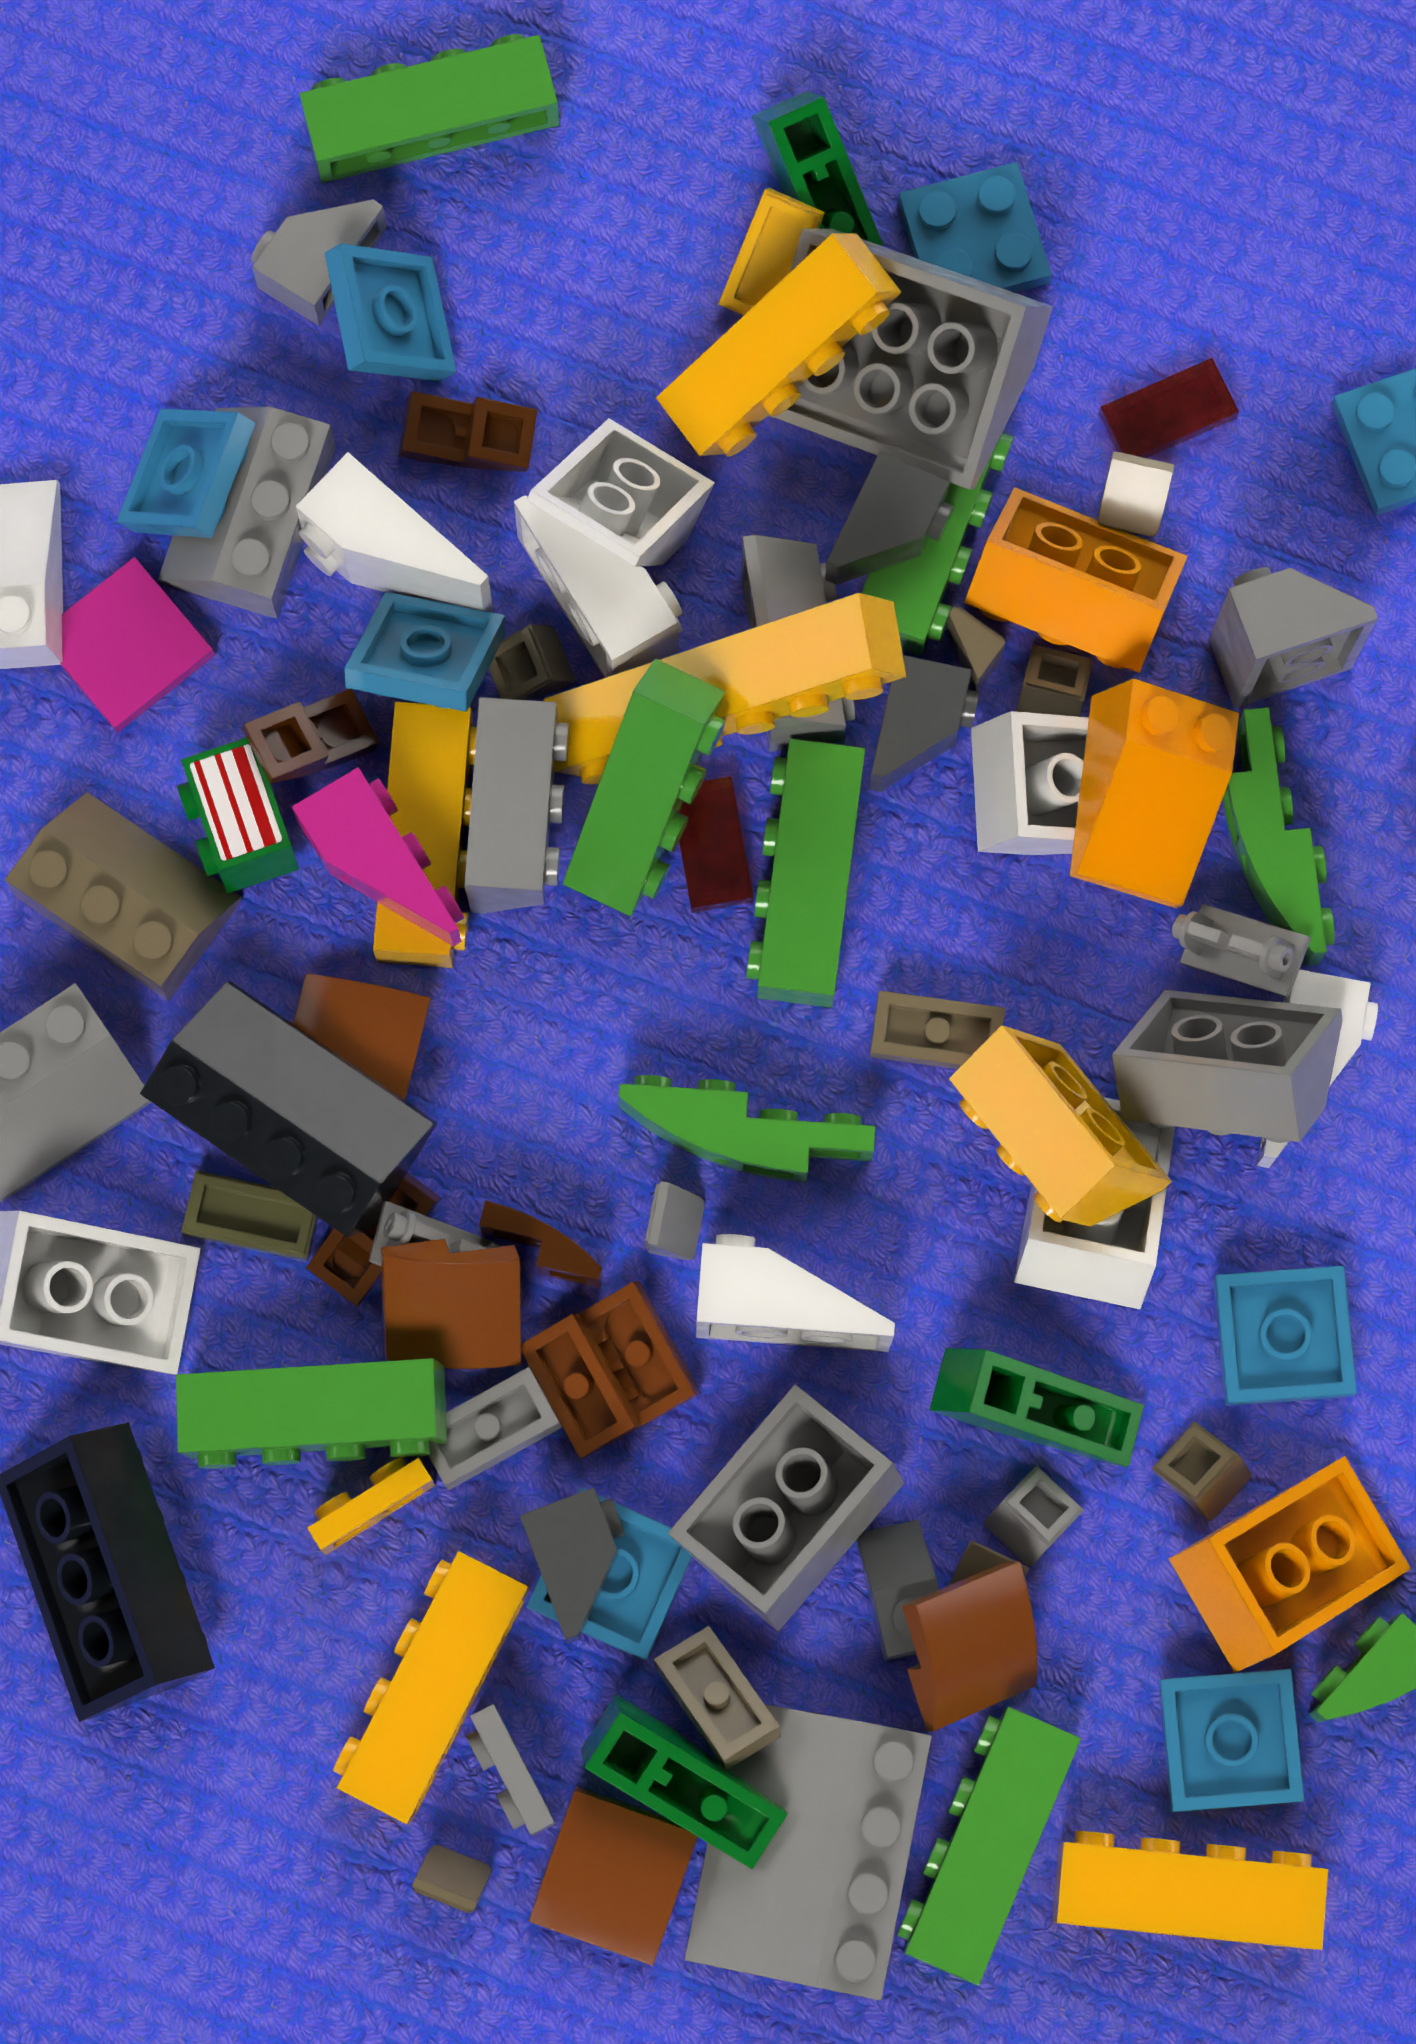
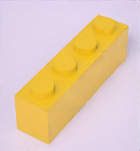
[656,233,902,457]
[373,702,477,968]
[333,1551,530,1826]
[1052,1831,1328,1950]

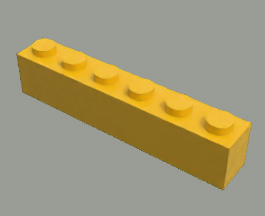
[544,593,906,785]

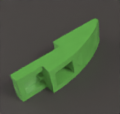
[1222,707,1335,966]
[619,1075,875,1182]
[1308,1613,1416,1723]

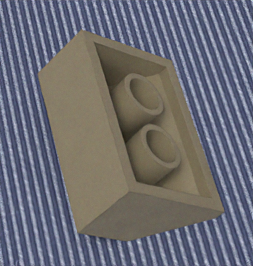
[4,792,242,1001]

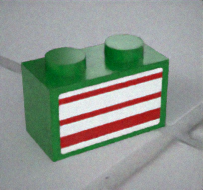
[177,738,299,894]

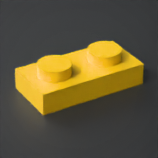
[307,1457,435,1555]

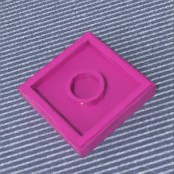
[60,557,215,733]

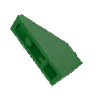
[752,91,884,247]
[929,1348,1144,1467]
[581,1694,788,1869]

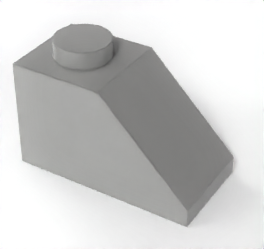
[251,199,387,326]

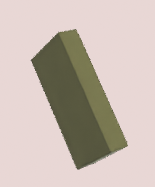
[181,1170,318,1262]

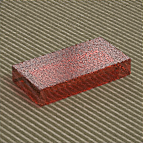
[1099,358,1239,458]
[678,776,754,913]

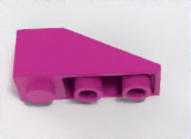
[292,767,464,947]

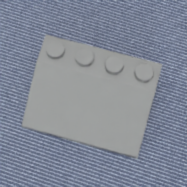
[768,228,1053,490]
[684,1705,932,2001]

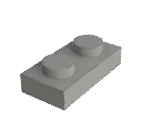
[429,1367,562,1490]
[466,1704,556,1836]

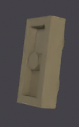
[869,990,1005,1069]
[654,1626,781,1771]

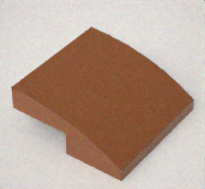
[293,973,431,1100]
[381,1239,521,1369]
[521,1281,701,1459]
[902,1561,1038,1732]
[529,1786,698,1966]

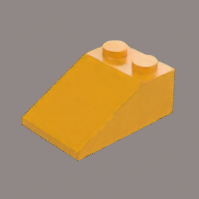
[1069,678,1239,908]
[1169,1456,1411,1673]

